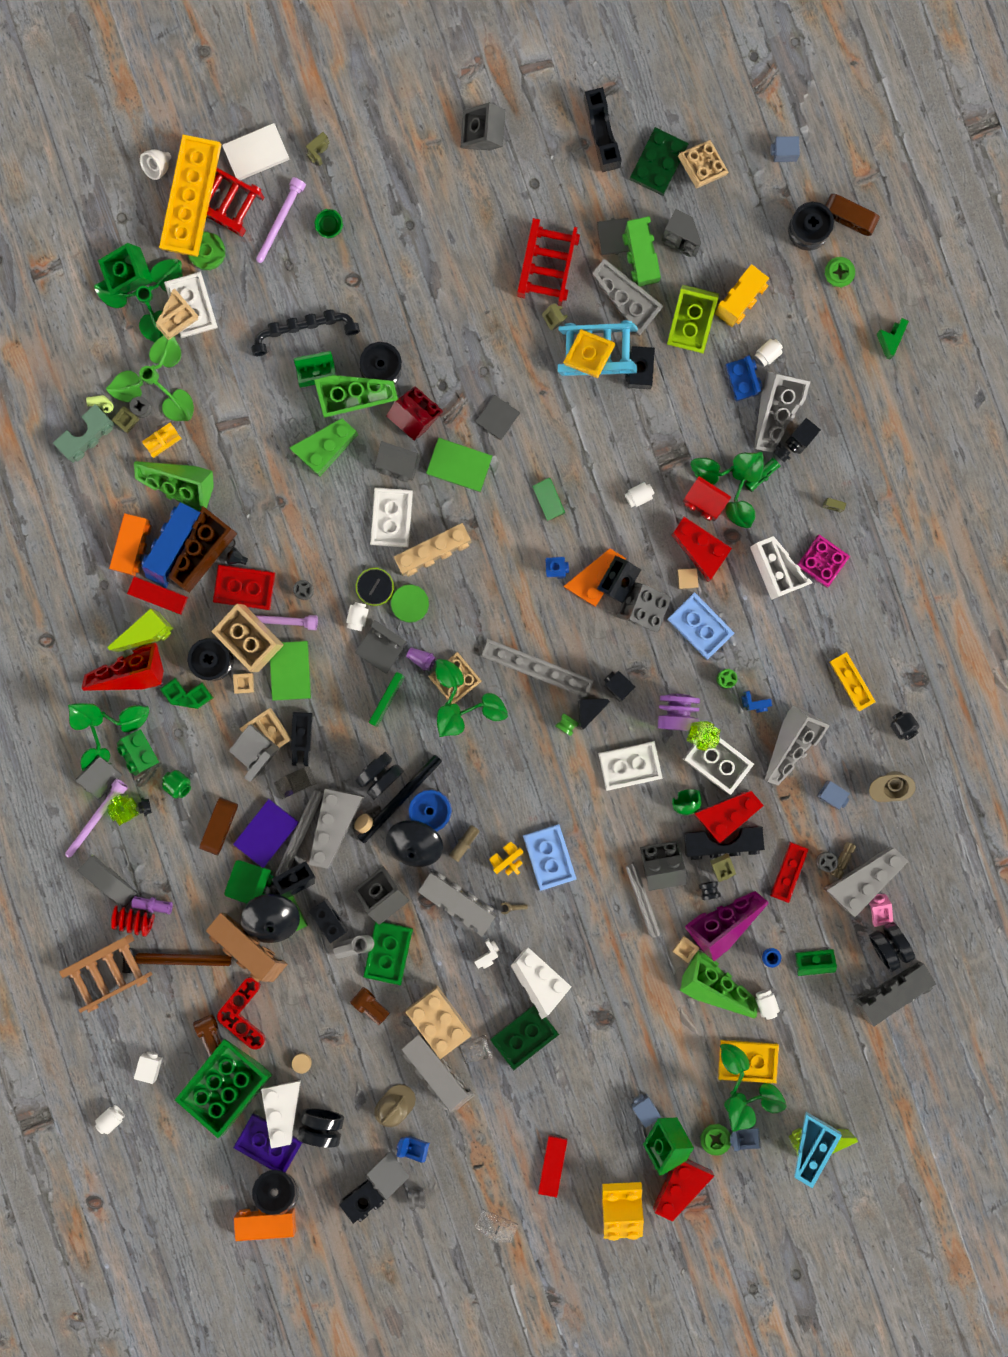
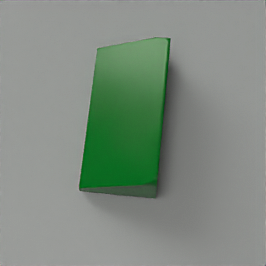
[532,478,565,521]
[795,949,837,976]

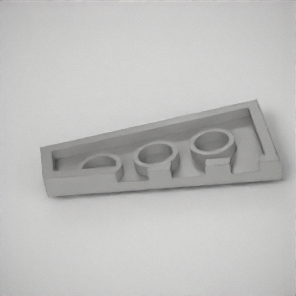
[592,259,663,337]

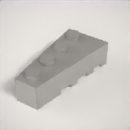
[309,788,364,869]
[823,846,909,917]
[418,871,495,937]
[401,1034,475,1111]

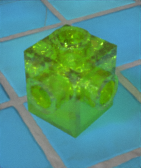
[687,721,721,751]
[108,794,139,826]

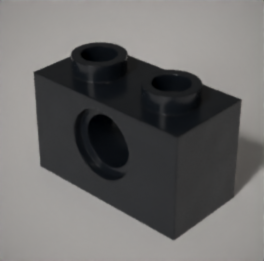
[625,346,655,390]
[785,418,821,454]
[597,555,641,603]
[604,671,635,702]
[271,861,315,898]
[309,899,348,944]
[339,1179,384,1224]

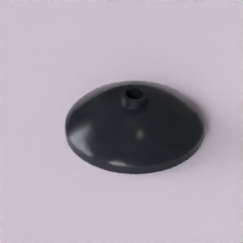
[386,820,443,867]
[241,894,300,943]

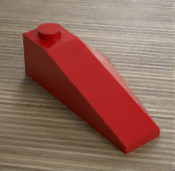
[82,643,164,691]

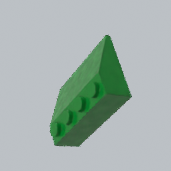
[175,1039,273,1138]

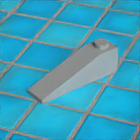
[754,370,810,453]
[765,706,830,785]

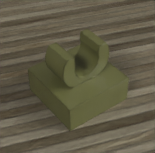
[541,303,568,330]

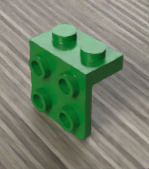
[224,860,274,904]

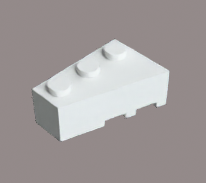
[750,536,812,600]
[511,948,571,1019]
[261,1080,301,1148]

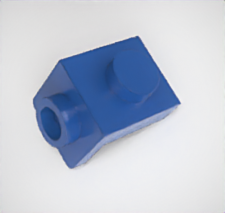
[545,557,569,579]
[741,691,772,713]
[396,1136,430,1163]

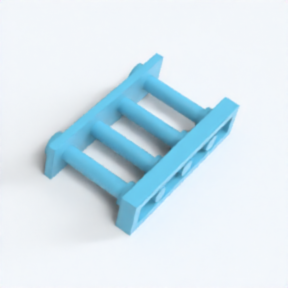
[558,320,638,376]

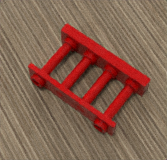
[207,168,265,237]
[517,218,580,306]

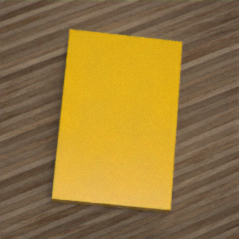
[718,1040,779,1083]

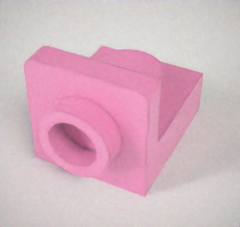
[869,894,893,927]

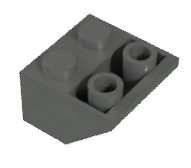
[662,209,701,257]
[640,841,687,891]

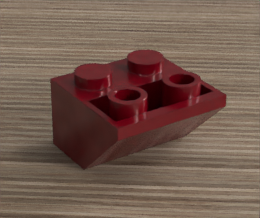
[386,386,443,441]

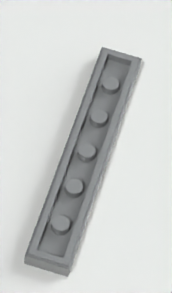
[480,639,594,698]

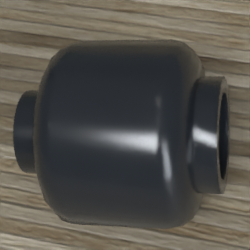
[890,711,920,741]

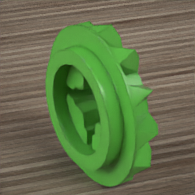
[824,257,855,288]
[700,1124,731,1156]

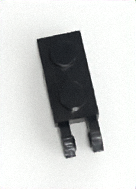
[291,712,313,766]

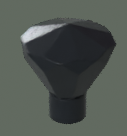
[227,547,248,565]

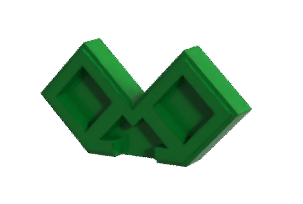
[160,678,214,709]

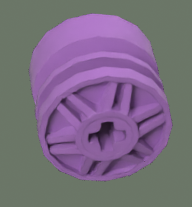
[658,694,700,732]

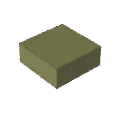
[112,406,140,434]
[822,498,846,513]

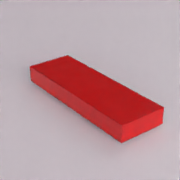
[127,576,188,615]
[770,842,809,903]
[538,1135,568,1198]

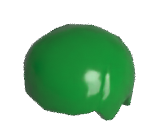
[314,209,344,238]
[672,789,701,815]

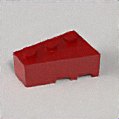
[672,517,732,582]
[694,790,764,843]
[653,1159,714,1222]

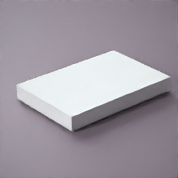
[222,123,290,180]
[164,272,218,338]
[370,488,413,548]
[598,741,663,791]

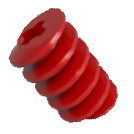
[111,905,155,937]

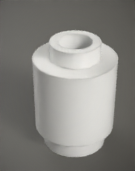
[754,339,783,367]
[625,482,654,508]
[346,602,369,631]
[756,989,780,1020]
[95,1105,125,1134]

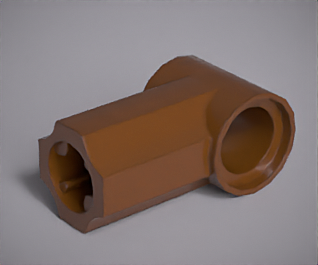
[350,987,390,1026]
[193,1014,222,1057]

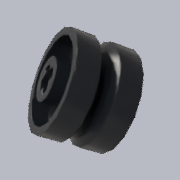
[788,201,834,251]
[360,342,402,384]
[187,638,234,681]
[355,752,404,800]
[869,921,915,972]
[297,1108,344,1148]
[252,1170,299,1216]

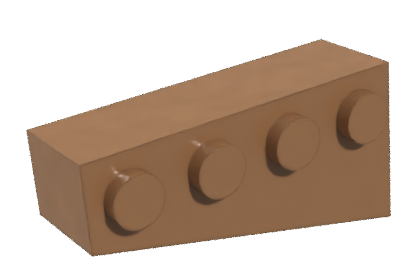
[206,913,288,982]

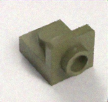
[306,132,330,166]
[710,853,737,882]

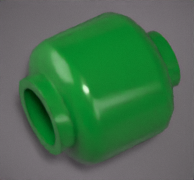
[162,770,191,799]

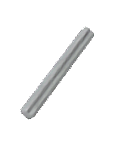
[276,790,323,876]

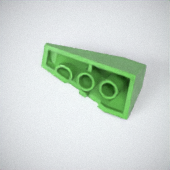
[314,375,398,418]
[134,461,214,512]
[680,950,758,1018]

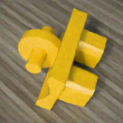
[142,422,182,458]
[489,841,524,875]

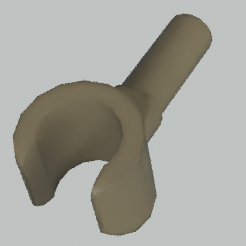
[501,902,528,914]

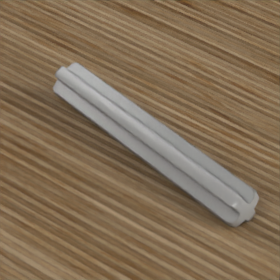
[626,864,660,938]

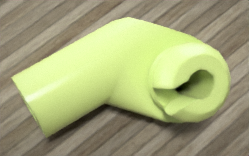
[86,395,114,413]

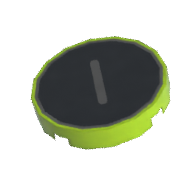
[356,568,394,606]

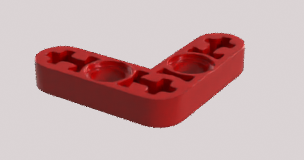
[217,977,265,1050]

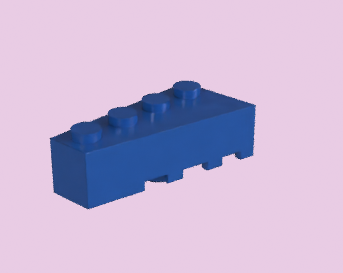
[141,502,201,588]

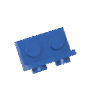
[725,355,762,401]

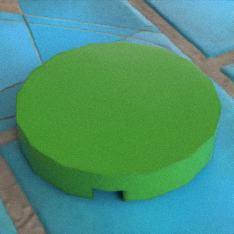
[188,232,226,270]
[391,584,429,623]

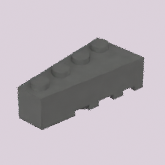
[854,962,936,1027]

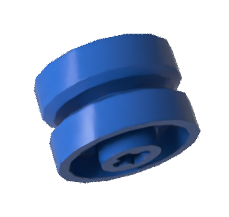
[409,789,452,832]

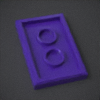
[233,799,299,868]
[233,1113,303,1173]

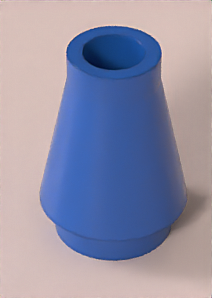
[762,948,782,968]

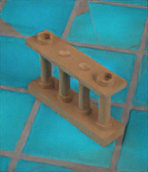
[59,934,152,1013]

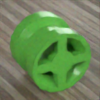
[716,669,737,689]
[555,713,579,736]

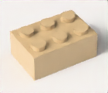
[211,604,284,672]
[406,986,472,1059]

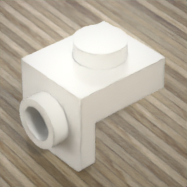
[474,938,500,969]

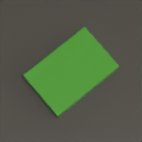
[426,438,493,493]
[270,641,311,701]

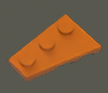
[563,548,626,607]

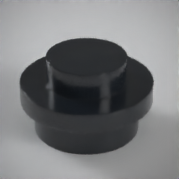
[774,445,791,462]
[138,798,152,817]

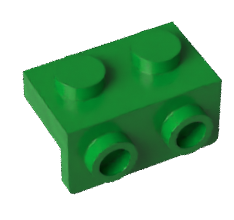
[294,351,336,388]
[116,729,159,776]

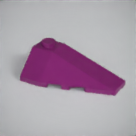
[685,891,769,961]

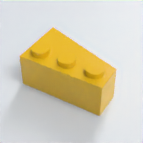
[714,264,769,327]

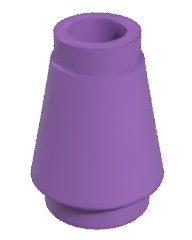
[406,647,436,671]

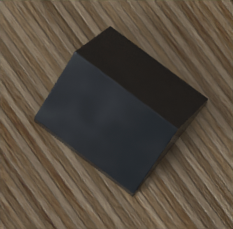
[578,699,610,730]

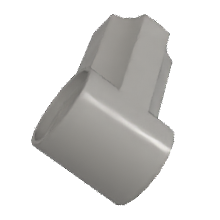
[333,935,374,960]

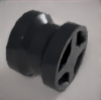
[699,881,721,900]

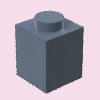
[770,136,800,162]
[817,780,850,810]
[631,1094,661,1128]

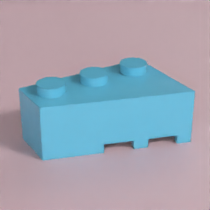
[794,1111,842,1188]

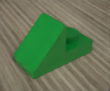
[877,318,909,360]

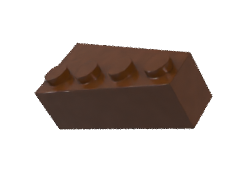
[169,506,237,593]

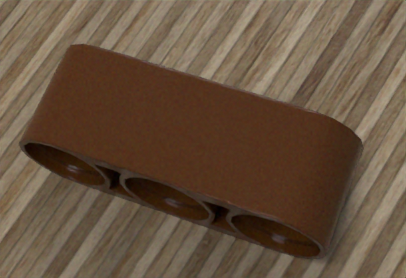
[825,194,880,236]
[199,797,238,856]

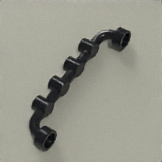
[251,310,360,357]

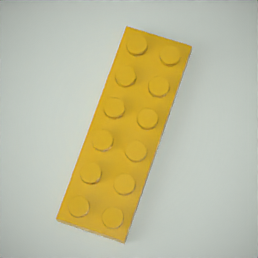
[159,135,222,257]

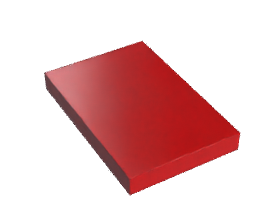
[213,565,276,611]

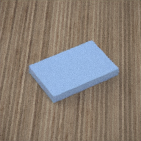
[667,592,734,660]
[523,824,576,891]

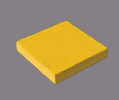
[563,329,615,378]

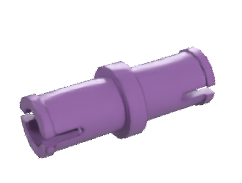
[131,896,173,914]

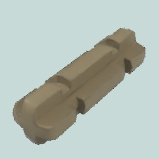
[831,842,856,879]

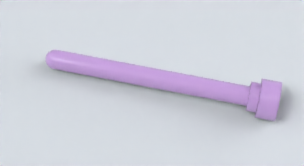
[256,177,306,263]
[255,615,318,630]
[65,779,128,857]

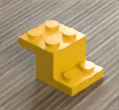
[602,1182,644,1241]

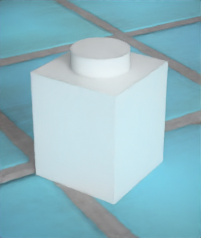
[134,1051,162,1084]

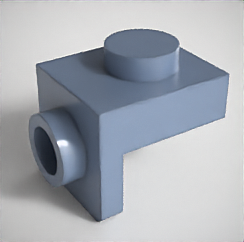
[730,1128,761,1151]

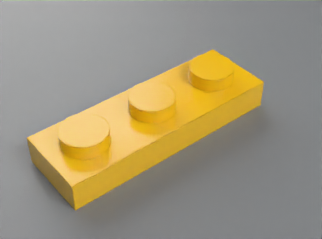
[829,652,876,712]

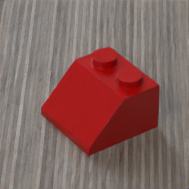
[683,476,731,521]

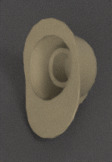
[869,771,916,802]
[374,1084,416,1127]

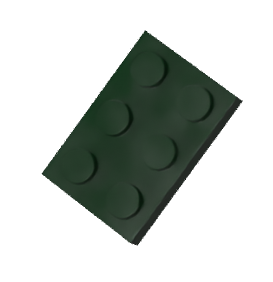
[629,127,689,196]
[490,1004,559,1071]

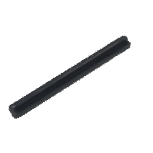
[357,755,442,843]

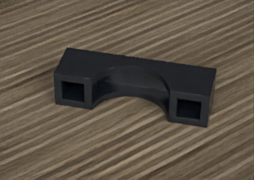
[584,87,622,172]
[684,826,765,860]

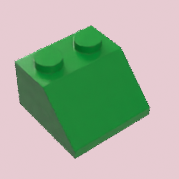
[98,243,153,295]
[643,1117,694,1175]

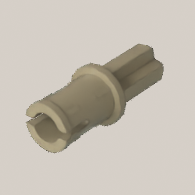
[449,825,479,862]

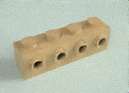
[394,523,472,577]

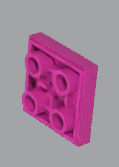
[797,534,850,588]

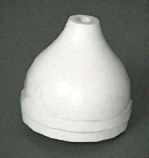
[140,149,171,180]

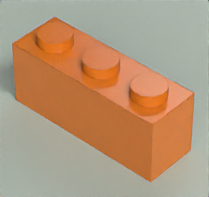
[109,513,152,576]
[234,1208,296,1241]

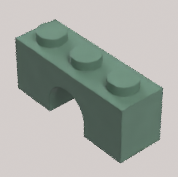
[53,404,115,463]

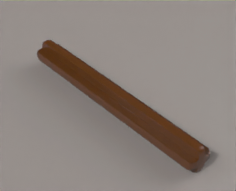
[136,953,232,966]

